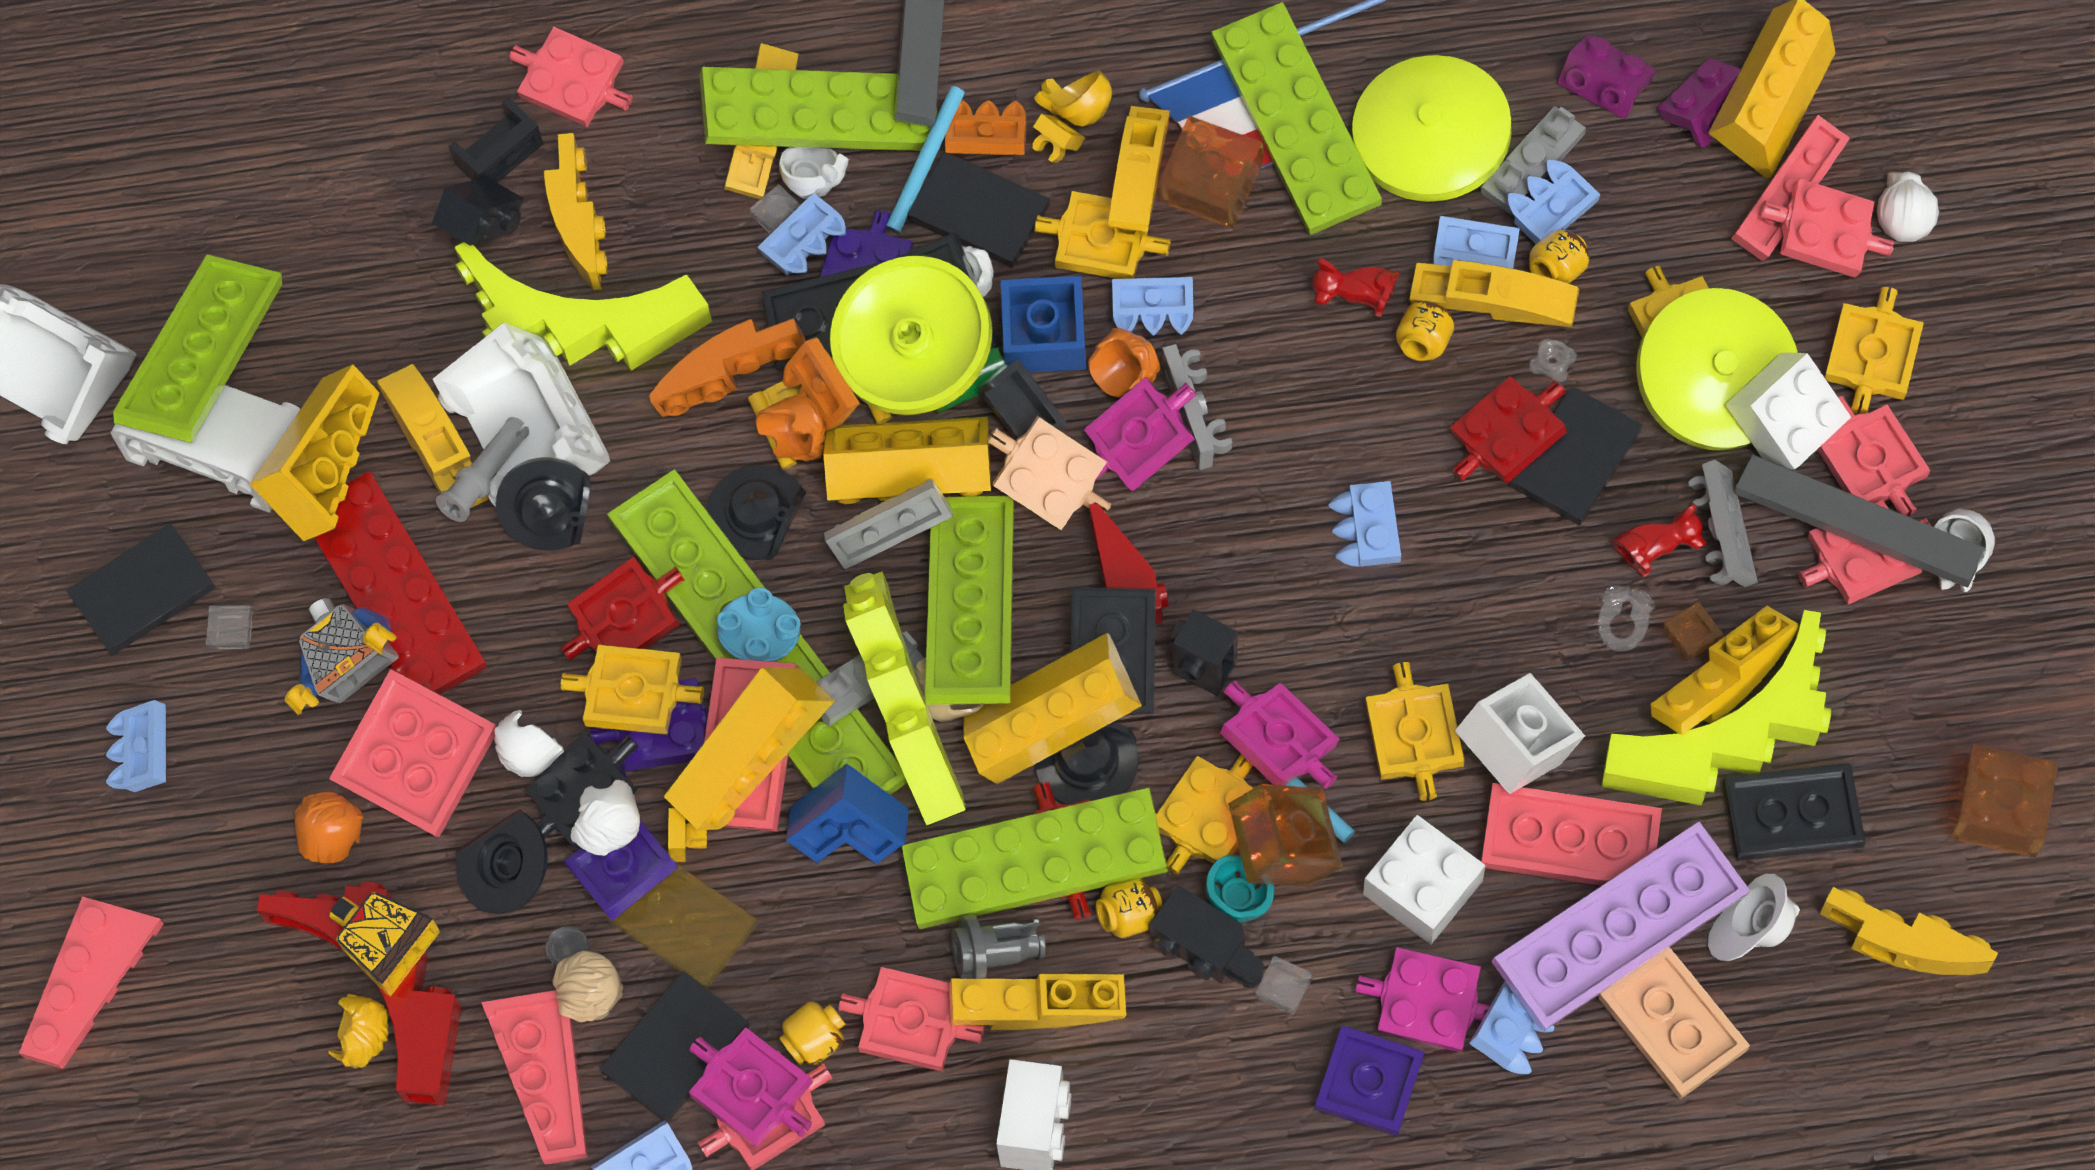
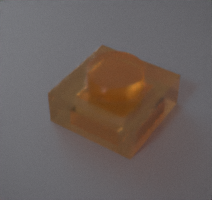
[1663,601,1723,661]

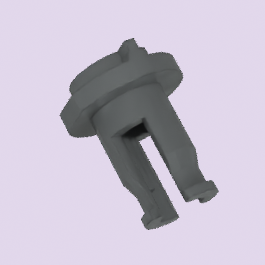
[951,914,1046,979]

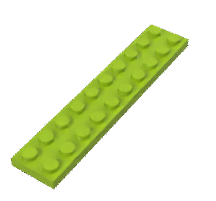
[607,469,908,795]

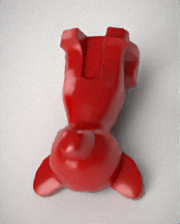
[1312,258,1400,318]
[1611,503,1706,577]

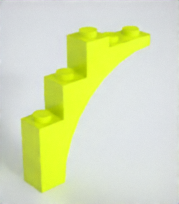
[455,242,712,371]
[843,571,966,825]
[1601,610,1831,806]

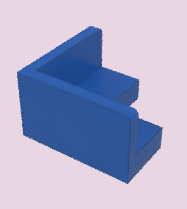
[786,764,909,864]

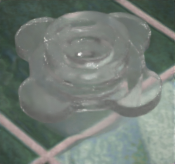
[1529,339,1577,383]

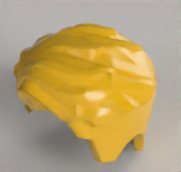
[328,994,389,1069]

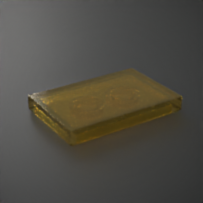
[604,865,758,989]

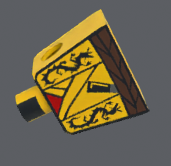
[329,892,440,997]

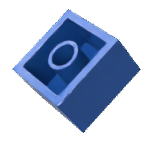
[1001,276,1086,372]

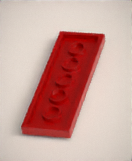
[314,471,488,695]

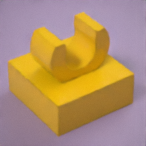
[1032,114,1085,163]
[668,808,707,862]

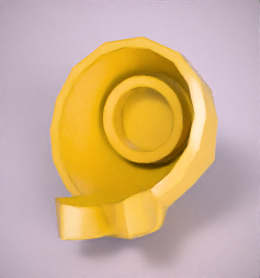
[1034,70,1112,127]

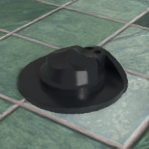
[496,457,591,550]
[707,465,806,560]
[1034,722,1139,805]
[456,809,548,914]

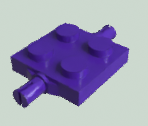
[820,210,914,277]
[590,678,709,771]

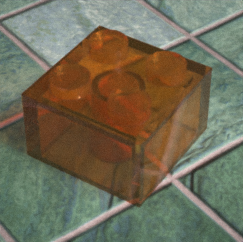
[1158,116,1264,229]
[1951,744,2058,858]
[1228,784,1343,887]

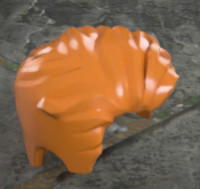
[1088,328,1160,398]
[755,395,825,462]
[295,792,364,864]

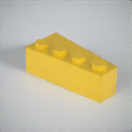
[249,364,379,541]
[664,667,835,830]

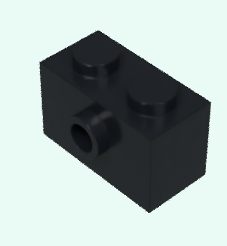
[432,176,524,246]
[1170,609,1238,696]

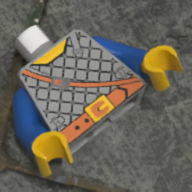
[284,598,399,715]

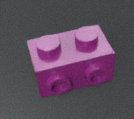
[1558,34,1656,118]
[1658,58,1741,148]

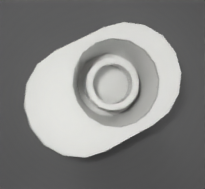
[1708,874,1800,961]

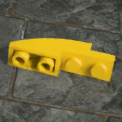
[724,43,799,200]
[1108,106,1170,231]
[544,133,608,290]
[1409,260,1579,327]
[377,364,489,508]
[1651,606,1799,735]
[1820,887,1998,975]
[949,974,1126,1030]

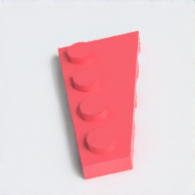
[19,896,164,1069]
[481,990,588,1165]

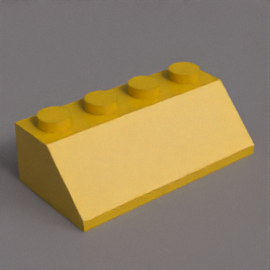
[1708,0,1836,179]
[823,417,991,504]
[963,633,1142,784]

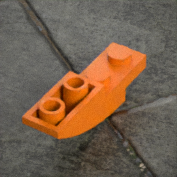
[649,318,806,417]

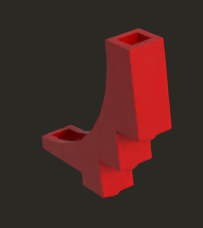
[257,882,462,1106]

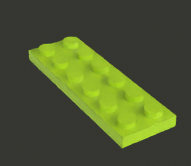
[1211,2,1382,236]
[699,67,937,151]
[113,254,282,443]
[925,496,1014,705]
[902,788,1168,929]

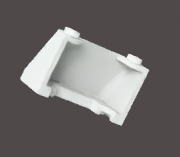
[0,284,137,444]
[433,323,610,507]
[111,385,300,513]

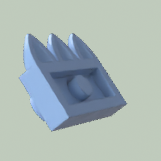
[1508,160,1600,244]
[758,193,846,276]
[1434,216,1520,269]
[1112,277,1194,336]
[1328,481,1401,567]
[106,700,166,792]
[1469,981,1554,1074]
[590,1120,692,1170]

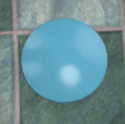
[717,588,801,662]

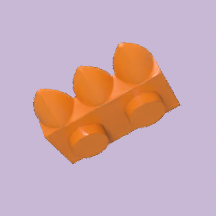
[945,100,1027,155]
[783,337,860,432]

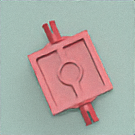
[509,27,633,127]
[1759,178,1894,278]
[1817,396,1930,516]
[1798,500,1931,605]
[839,967,985,1072]
[697,1051,832,1170]

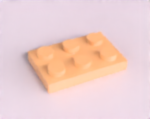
[1598,947,1750,1100]

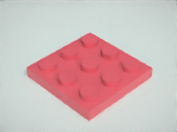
[329,669,498,838]

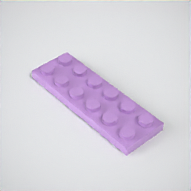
[1491,822,1750,1033]

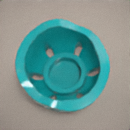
[1205,855,1274,923]

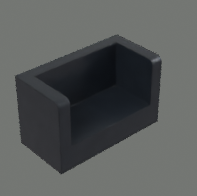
[449,97,544,183]
[976,359,1067,440]

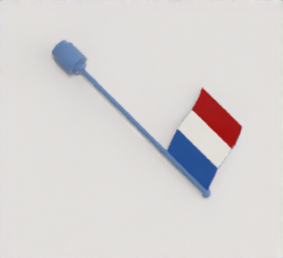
[1139,0,1387,181]

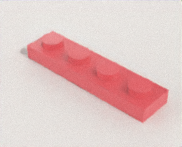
[1731,115,1850,262]

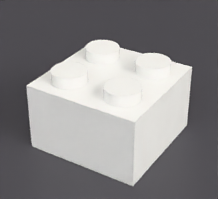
[1725,353,1851,470]
[1455,673,1585,794]
[1363,815,1486,945]
[997,1059,1071,1170]

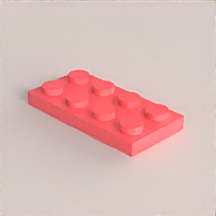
[704,658,800,832]
[1481,783,1662,886]

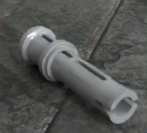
[436,417,529,522]

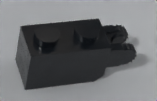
[1149,885,1264,989]

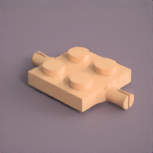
[987,416,1111,530]

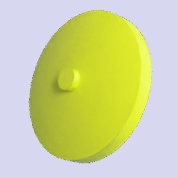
[1352,55,1511,202]
[830,256,992,415]
[1636,288,1798,451]

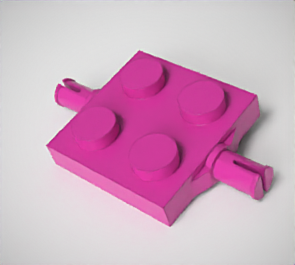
[1084,377,1197,491]
[1220,680,1340,790]
[1356,948,1490,1053]
[689,1027,813,1148]

